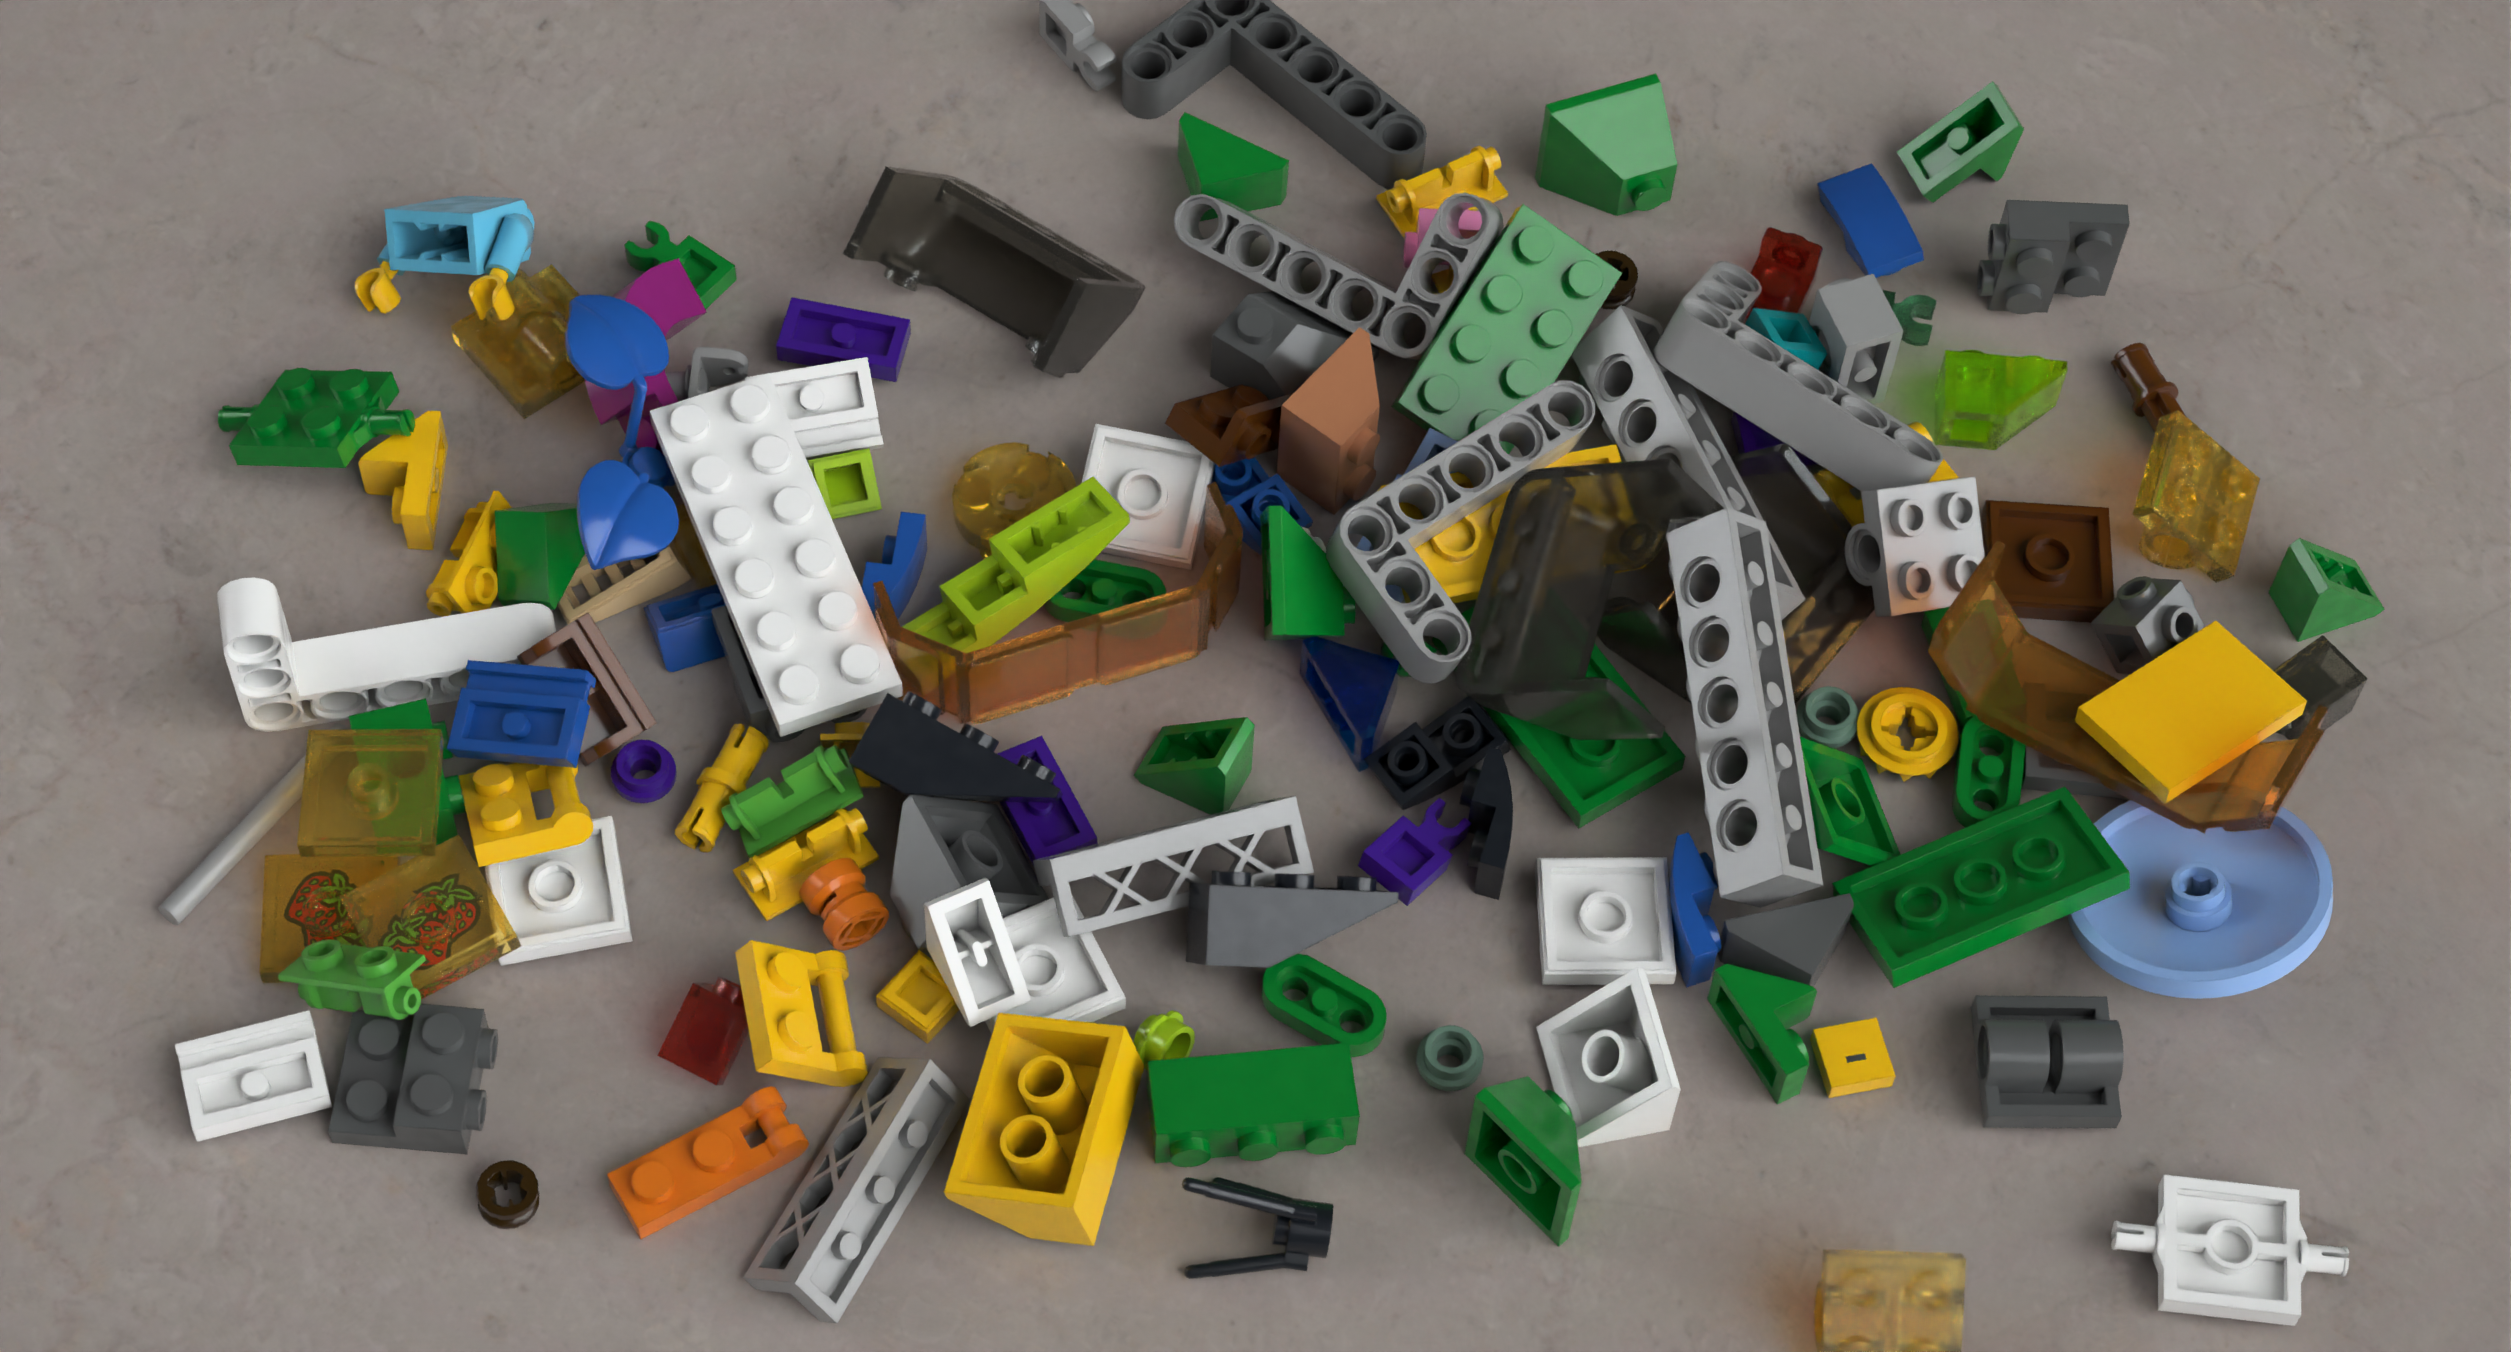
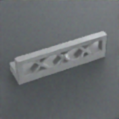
[1033,796,1314,937]
[743,1057,970,1323]

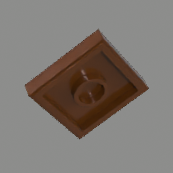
[1982,500,2114,623]

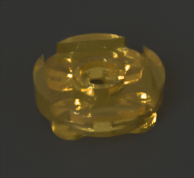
[952,442,1076,559]

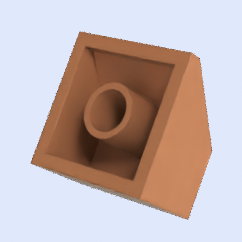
[1276,327,1380,515]

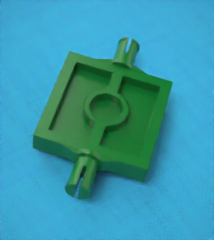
[218,368,415,468]

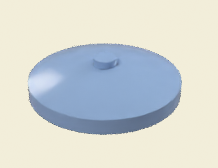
[2067,786,2333,999]

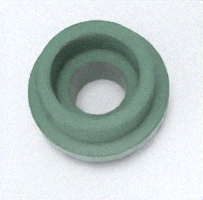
[1796,686,1859,748]
[1416,1025,1484,1091]

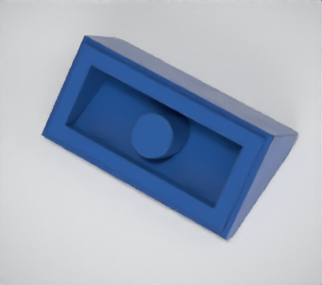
[644,584,726,672]

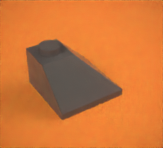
[1210,291,1379,400]
[890,794,1049,949]

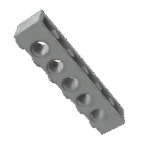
[1572,305,1806,620]
[1666,507,1823,908]

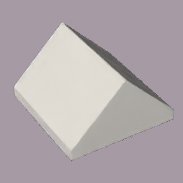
[1536,967,1681,1147]

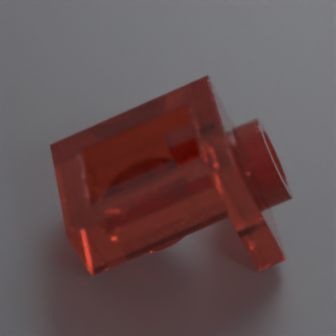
[1746,227,1823,319]
[657,977,749,1086]

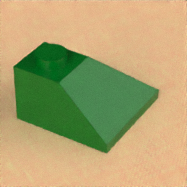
[1535,73,1678,216]
[1260,505,1356,641]
[1800,737,1901,866]
[1464,1076,1582,1247]

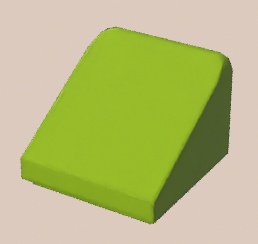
[807,448,882,519]

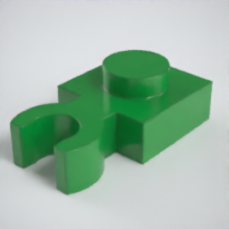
[624,221,737,309]

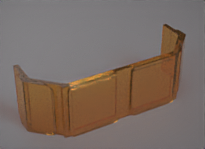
[873,482,1243,724]
[1928,541,2328,834]

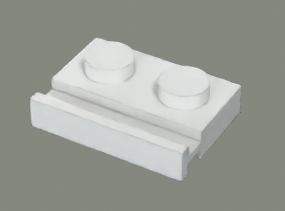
[745,357,884,461]
[175,1010,333,1142]

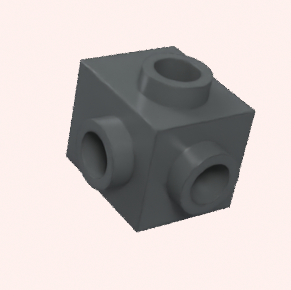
[2090,576,2205,674]

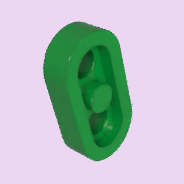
[1044,559,1167,634]
[1952,712,2026,828]
[1262,954,1387,1057]

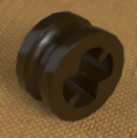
[1596,251,1638,309]
[477,1160,539,1229]

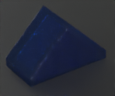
[1300,636,1400,772]

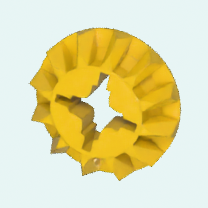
[1856,687,1959,782]

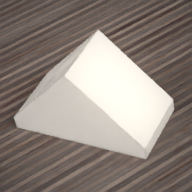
[924,878,1031,1027]

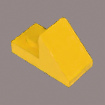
[358,410,448,550]

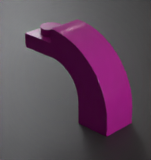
[585,258,707,455]

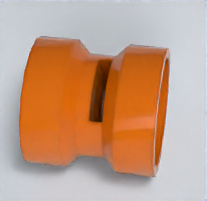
[799,858,889,950]

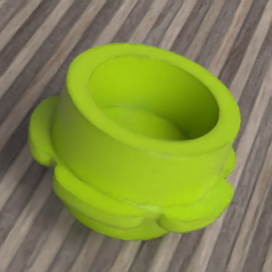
[1134,1010,1195,1070]

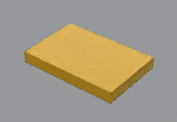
[2075,620,2307,804]

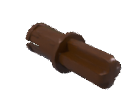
[2111,343,2198,456]

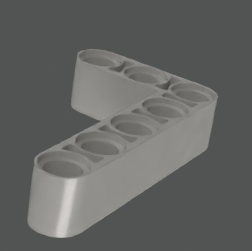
[1174,193,1504,361]
[1653,261,1943,491]
[1326,381,1595,683]

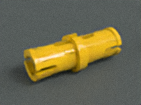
[674,723,769,852]

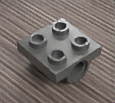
[1971,995,2124,1128]

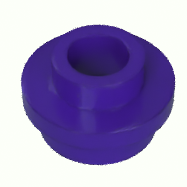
[611,740,677,803]

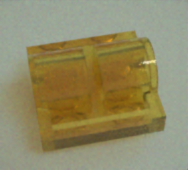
[451,264,585,419]
[2132,410,2260,582]
[1814,1249,1966,1352]

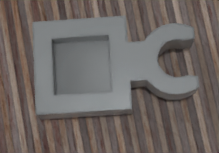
[1039,0,1116,91]

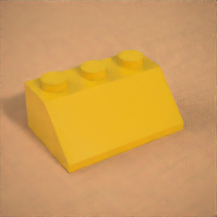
[944,1013,1144,1246]

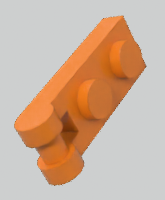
[607,1086,809,1240]

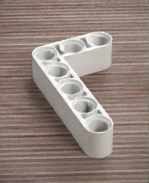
[217,577,556,732]

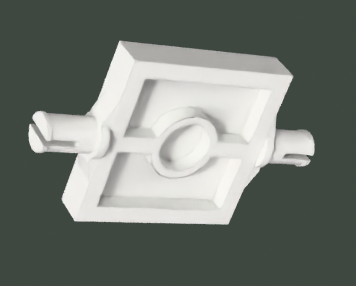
[2111,1175,2349,1326]

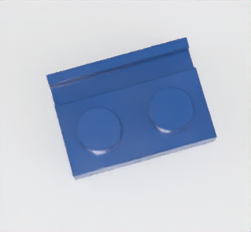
[447,660,596,768]

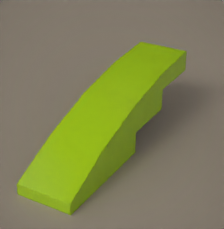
[890,477,1130,688]

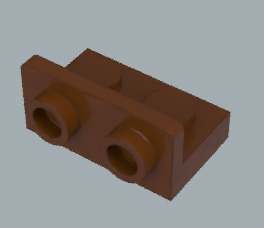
[1165,384,1293,467]

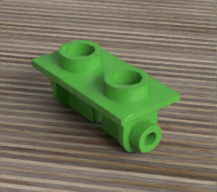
[721,745,864,858]
[278,940,426,1020]

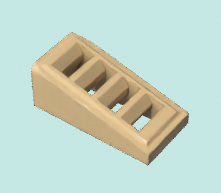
[557,542,692,625]

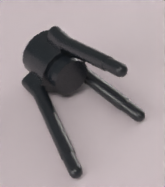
[1182,1177,1333,1279]

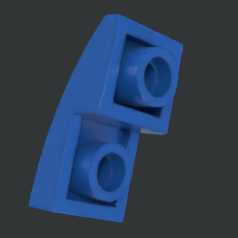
[1817,163,1924,278]
[1207,457,1313,556]
[861,512,927,638]
[1668,832,1721,988]

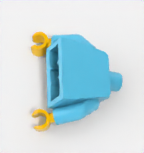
[355,196,535,321]

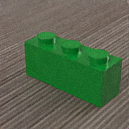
[1146,1043,1360,1167]

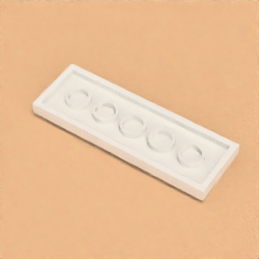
[650,373,903,737]

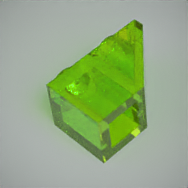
[1935,350,2068,450]

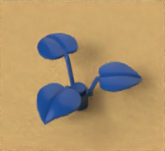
[565,295,679,570]

